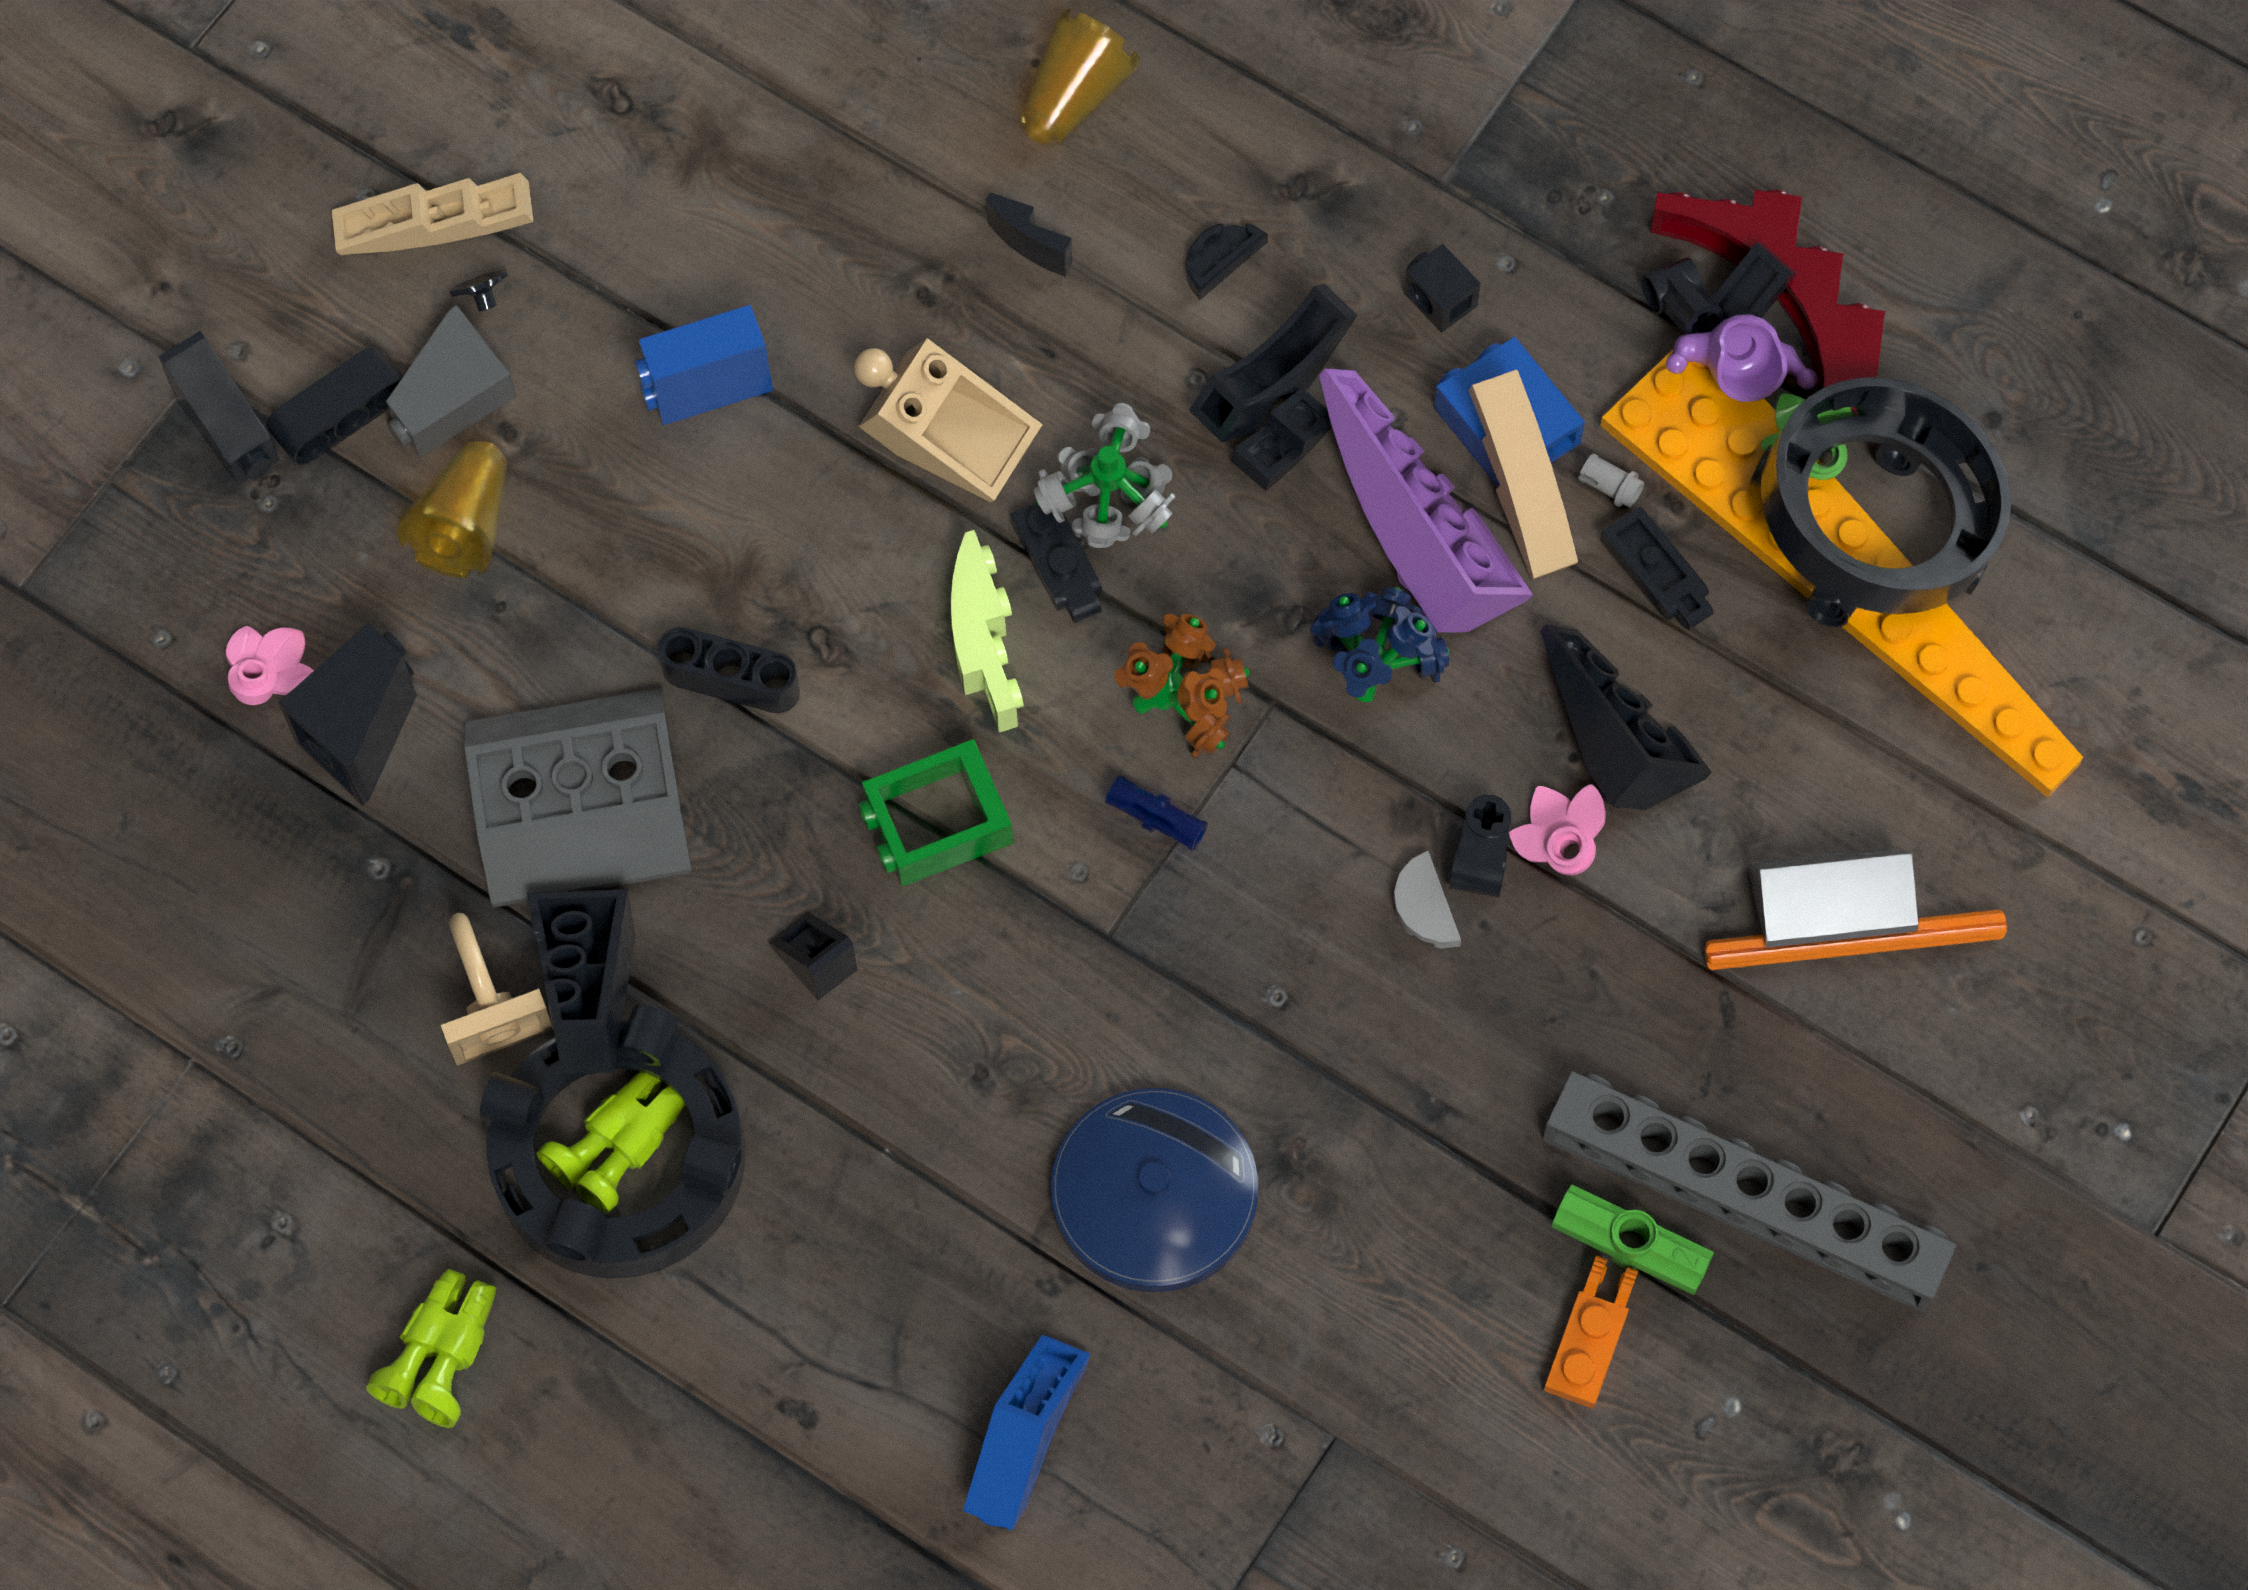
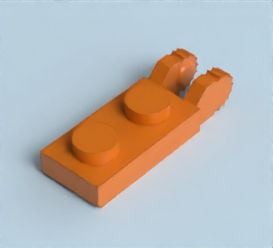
[1544,1256,1638,1409]

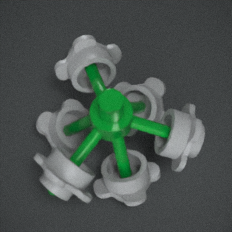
[1034,403,1176,548]

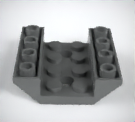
[465,688,692,908]

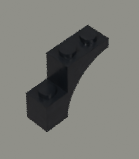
[1189,284,1358,442]

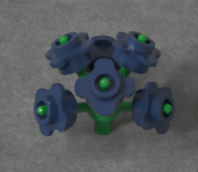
[1310,587,1449,702]

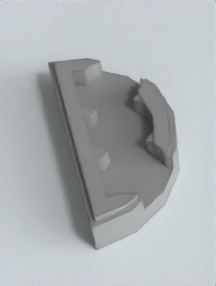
[1393,851,1461,949]

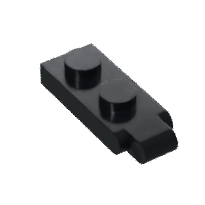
[1010,503,1103,623]
[1600,506,1714,630]

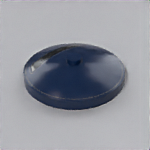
[1051,1088,1258,1292]

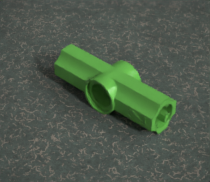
[1551,1184,1714,1295]

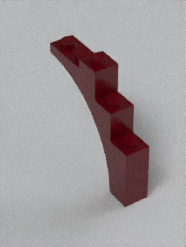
[1650,189,1885,416]

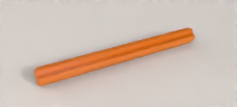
[1704,909,2007,970]

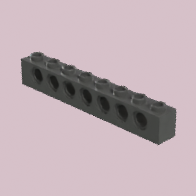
[1543,1071,1957,1314]

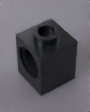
[1404,244,1481,333]

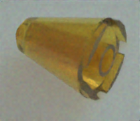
[1021,9,1141,146]
[397,441,507,578]

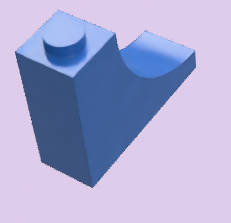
[963,1335,1090,1531]

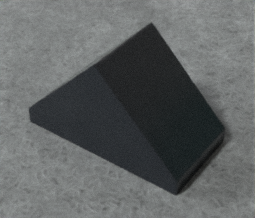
[768,911,857,1000]

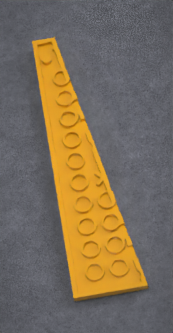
[1600,349,2083,798]

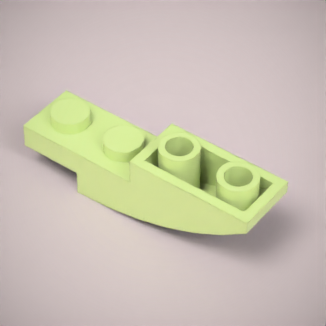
[951,530,1024,732]

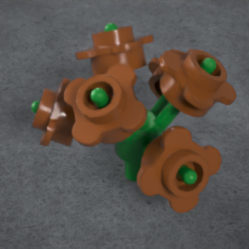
[1114,613,1250,759]

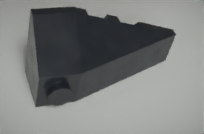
[1540,624,1712,810]

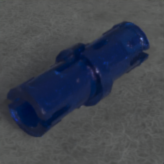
[1105,775,1208,851]

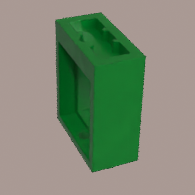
[858,739,1014,887]

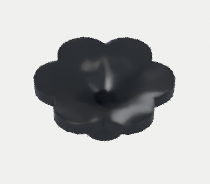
[449,270,508,311]

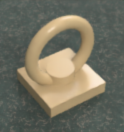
[441,913,553,1066]

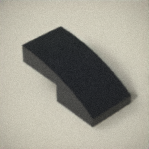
[986,192,1073,277]
[1231,388,1332,491]

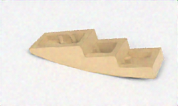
[332,173,533,255]
[1468,370,1578,580]

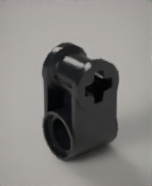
[1449,795,1511,898]

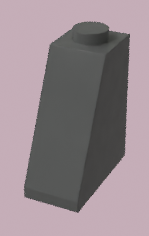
[386,305,517,458]

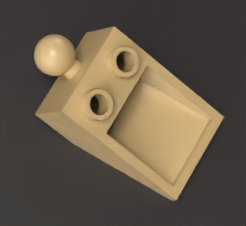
[854,338,1043,502]

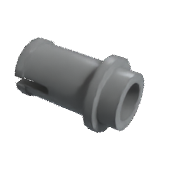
[1578,453,1644,508]

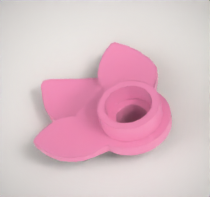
[226,626,314,705]
[1509,784,1606,875]

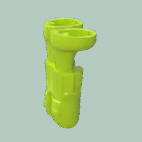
[536,1072,685,1215]
[366,1268,496,1428]

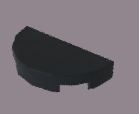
[1186,223,1268,301]

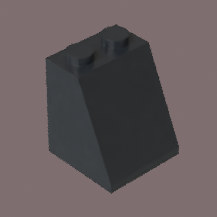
[278,623,417,806]

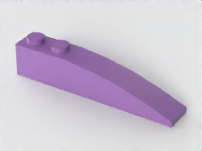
[1319,369,1533,632]

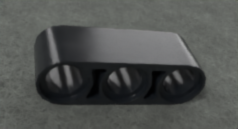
[266,346,403,465]
[657,627,800,713]

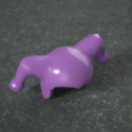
[1666,314,1818,402]

